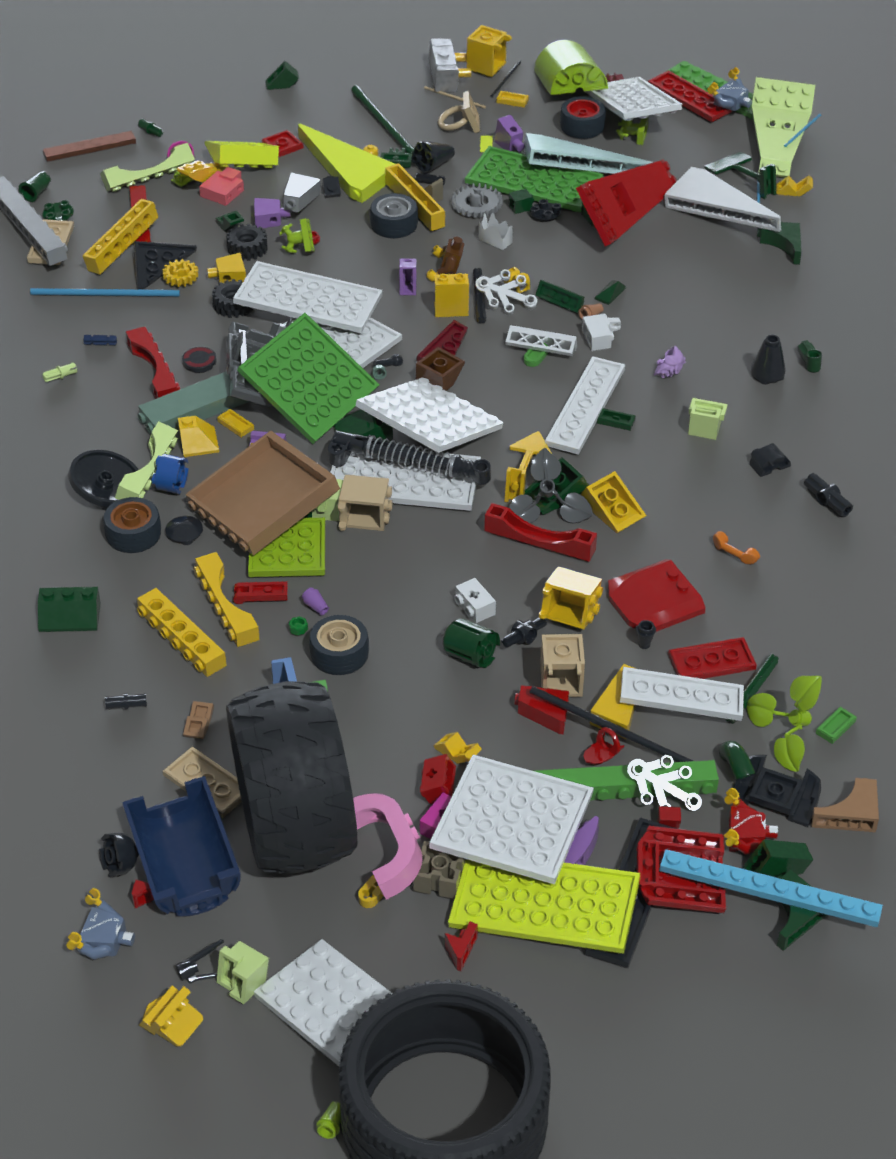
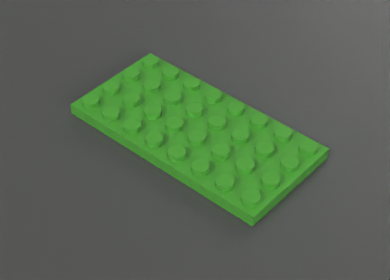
[465,146,603,212]

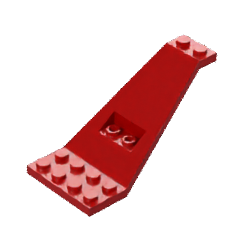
[576,159,677,247]

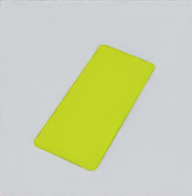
[480,135,493,152]

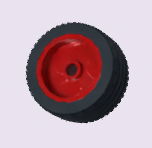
[560,97,606,139]

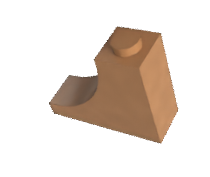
[811,778,879,832]

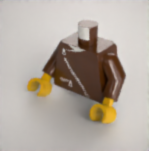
[426,236,465,282]

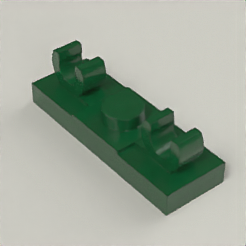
[535,280,585,313]

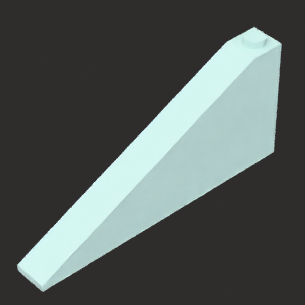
[524,133,653,174]

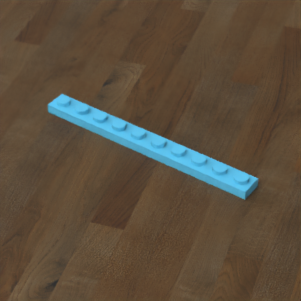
[660,849,883,928]

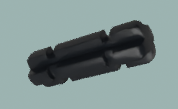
[415,173,446,185]

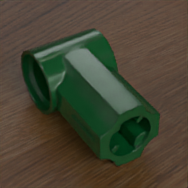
[797,340,822,372]

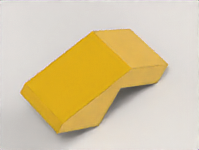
[776,176,813,196]
[433,732,482,764]

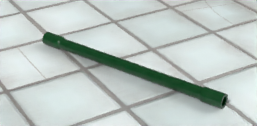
[351,85,414,155]

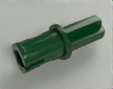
[138,119,164,137]

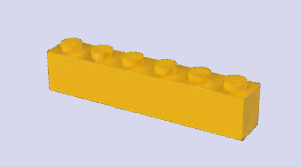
[385,163,445,231]

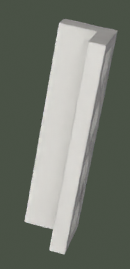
[505,325,577,356]

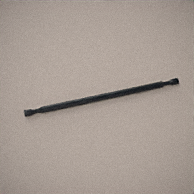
[490,61,521,98]

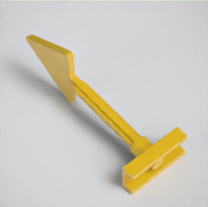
[504,431,552,502]

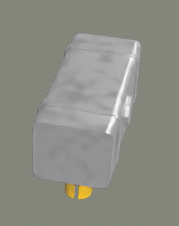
[429,39,471,92]

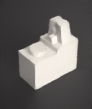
[582,314,621,351]

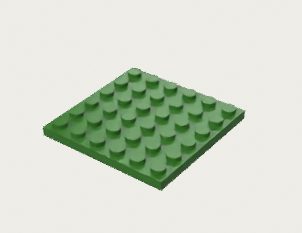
[237,313,380,444]

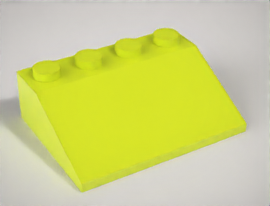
[205,141,279,168]

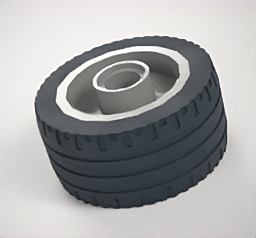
[370,193,418,239]

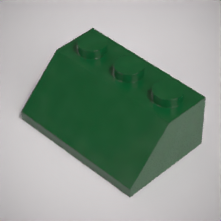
[38,587,101,632]

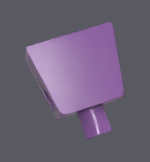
[494,115,525,152]
[254,198,290,228]
[399,259,417,295]

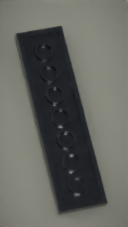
[585,818,677,968]

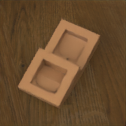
[183,701,214,739]

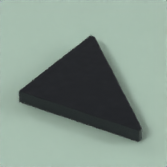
[134,241,197,290]

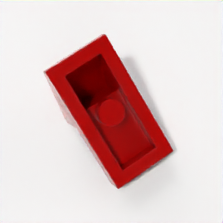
[445,921,478,971]

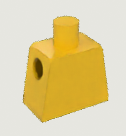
[207,253,246,283]

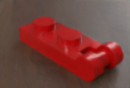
[233,581,288,604]

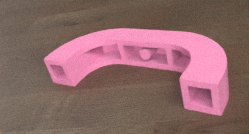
[353,794,422,900]

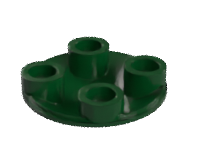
[42,200,74,221]

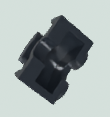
[749,443,791,477]

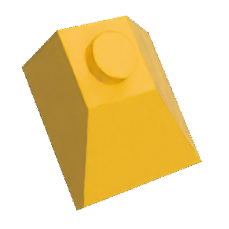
[178,416,219,457]

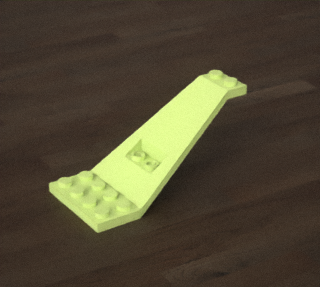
[751,77,816,178]

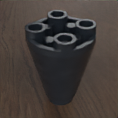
[411,141,455,173]
[751,335,786,385]

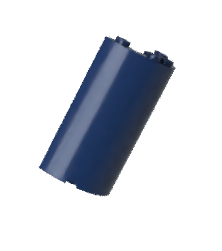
[122,776,241,916]

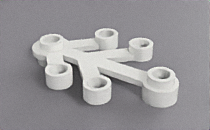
[476,269,537,315]

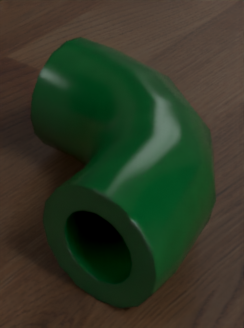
[718,741,755,780]

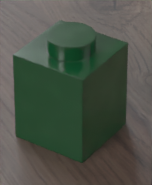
[509,189,534,214]

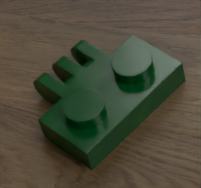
[381,148,412,168]

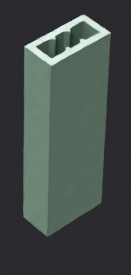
[138,371,250,433]

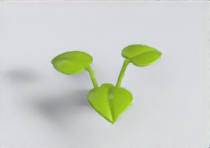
[747,676,822,772]

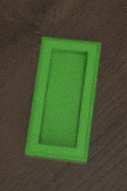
[816,707,857,744]

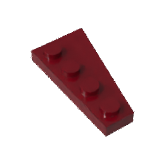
[416,320,468,361]

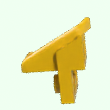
[139,985,203,1047]

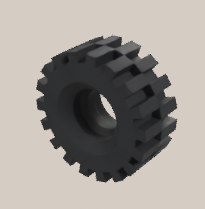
[226,224,268,261]
[212,279,254,318]

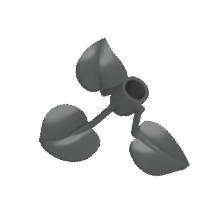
[509,448,593,523]

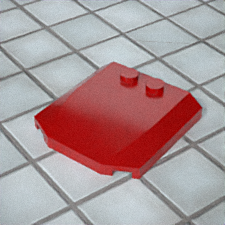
[608,559,706,632]
[637,826,726,913]

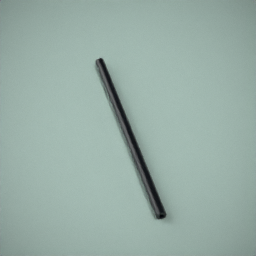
[530,686,693,762]

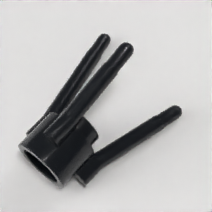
[176,939,224,984]

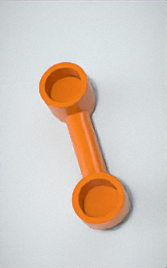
[713,531,760,565]

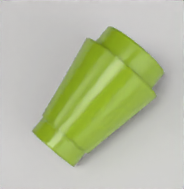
[317,1102,341,1139]

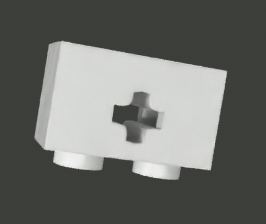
[454,578,496,623]

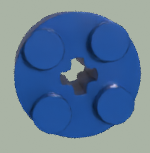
[152,454,189,494]

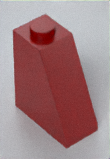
[515,685,569,735]

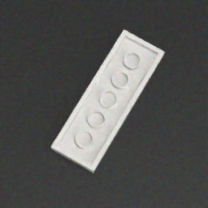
[620,667,744,721]

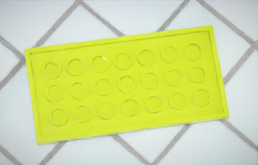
[448,859,640,953]

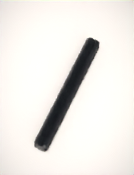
[473,268,486,324]

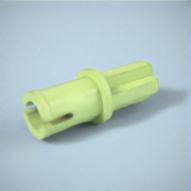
[42,363,77,382]

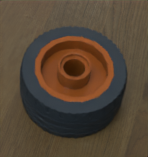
[103,497,161,553]

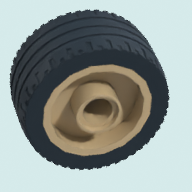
[309,615,369,676]

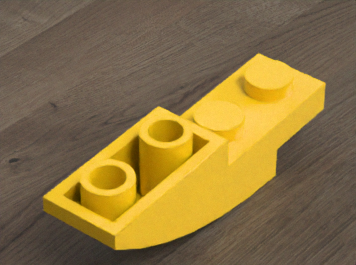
[177,161,227,183]

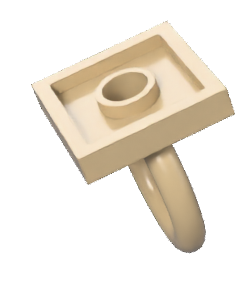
[438,91,480,133]

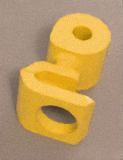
[503,267,530,293]

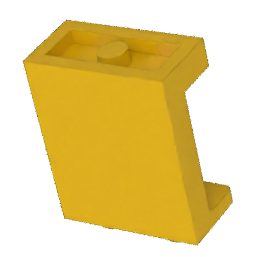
[434,273,469,317]

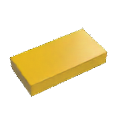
[496,91,529,108]
[217,409,254,438]

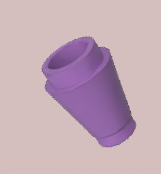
[302,587,329,615]

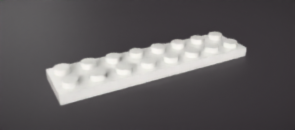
[545,357,625,455]

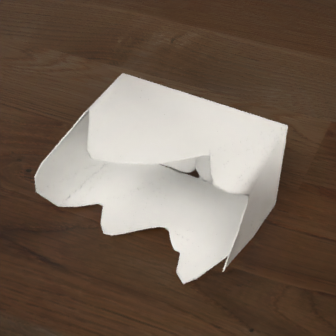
[478,213,513,250]

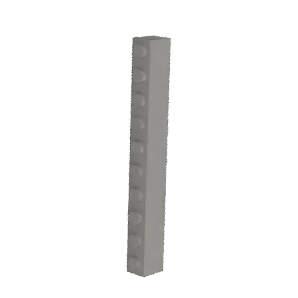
[0,176,68,266]

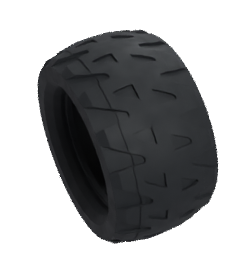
[226,681,358,873]

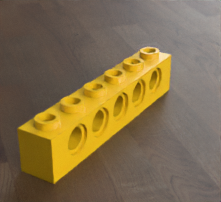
[82,199,159,274]
[137,588,226,677]

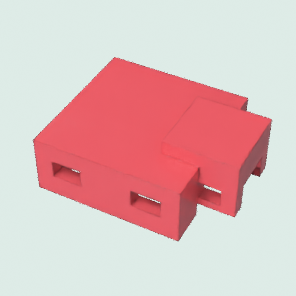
[199,167,244,206]

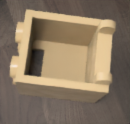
[338,474,393,531]
[540,634,585,697]

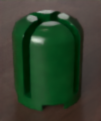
[443,619,500,668]

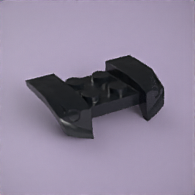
[733,755,821,827]

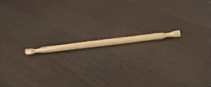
[424,86,486,109]

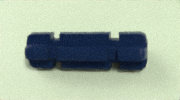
[83,335,117,345]

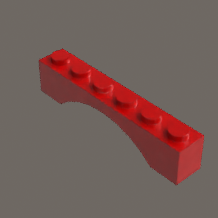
[126,326,180,399]
[484,503,597,562]

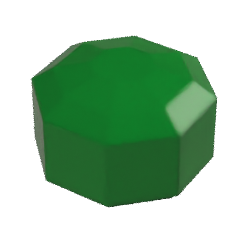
[288,616,308,636]

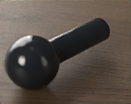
[373,354,403,366]

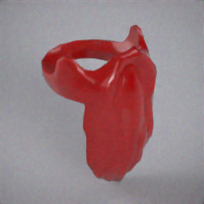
[584,727,624,765]

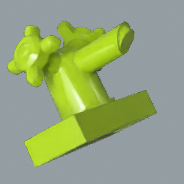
[616,117,648,145]
[279,218,315,253]

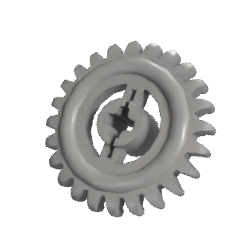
[451,183,503,218]

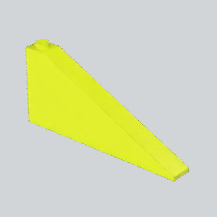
[298,123,395,203]

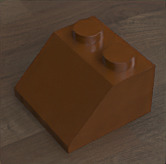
[416,347,465,391]

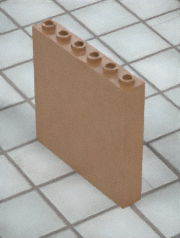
[185,430,340,556]

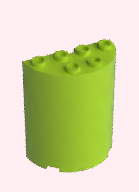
[534,40,608,95]

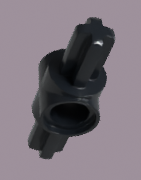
[501,618,547,648]

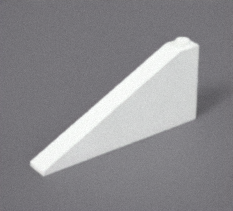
[665,167,781,232]

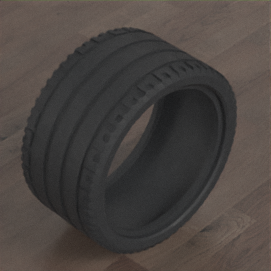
[339,979,551,1159]

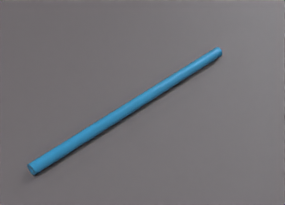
[30,288,180,297]

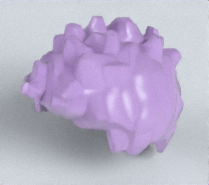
[654,346,686,378]

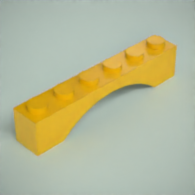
[194,552,260,647]

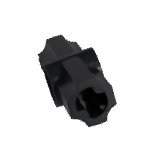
[804,473,853,518]

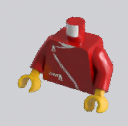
[724,788,778,855]

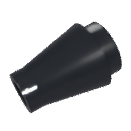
[636,620,656,649]

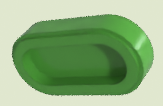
[524,343,548,367]

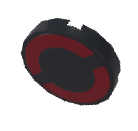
[182,347,217,373]

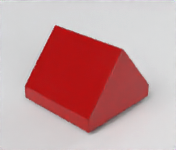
[658,806,681,829]
[131,880,154,908]

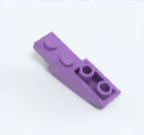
[564,816,599,865]

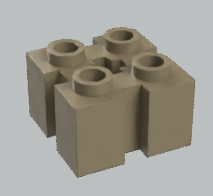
[413,841,466,899]

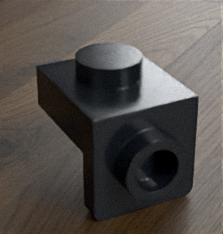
[322,176,341,198]

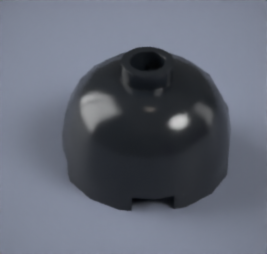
[99,833,139,877]

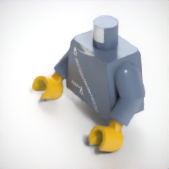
[707,67,752,111]
[66,888,135,960]

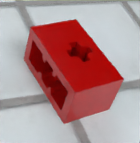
[420,754,456,805]

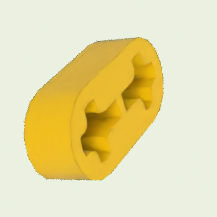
[358,874,384,908]

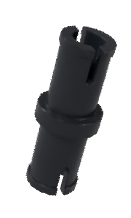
[105,693,147,710]

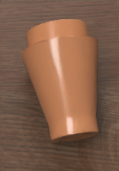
[579,303,604,320]

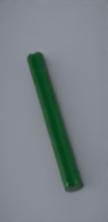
[726,654,779,723]

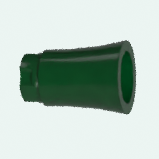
[18,171,51,202]

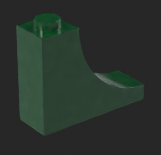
[757,222,802,265]
[777,870,827,951]

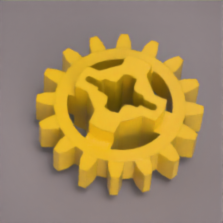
[162,259,199,287]

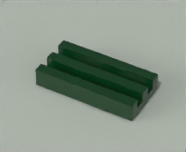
[597,408,636,431]

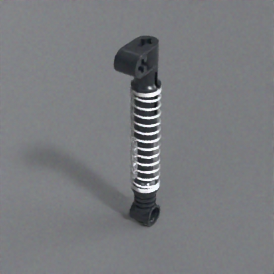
[328,430,491,485]

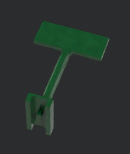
[704,152,776,199]

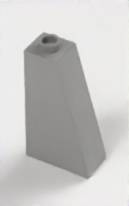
[284,173,321,212]

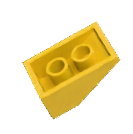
[581,471,647,533]

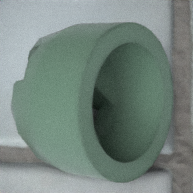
[372,365,387,380]

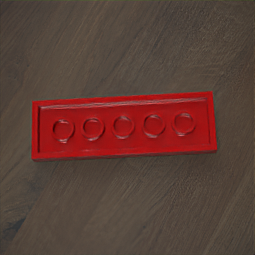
[648,70,732,122]

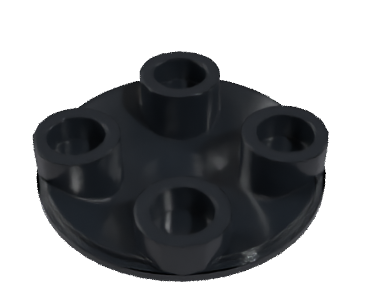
[530,199,562,220]
[166,516,203,545]

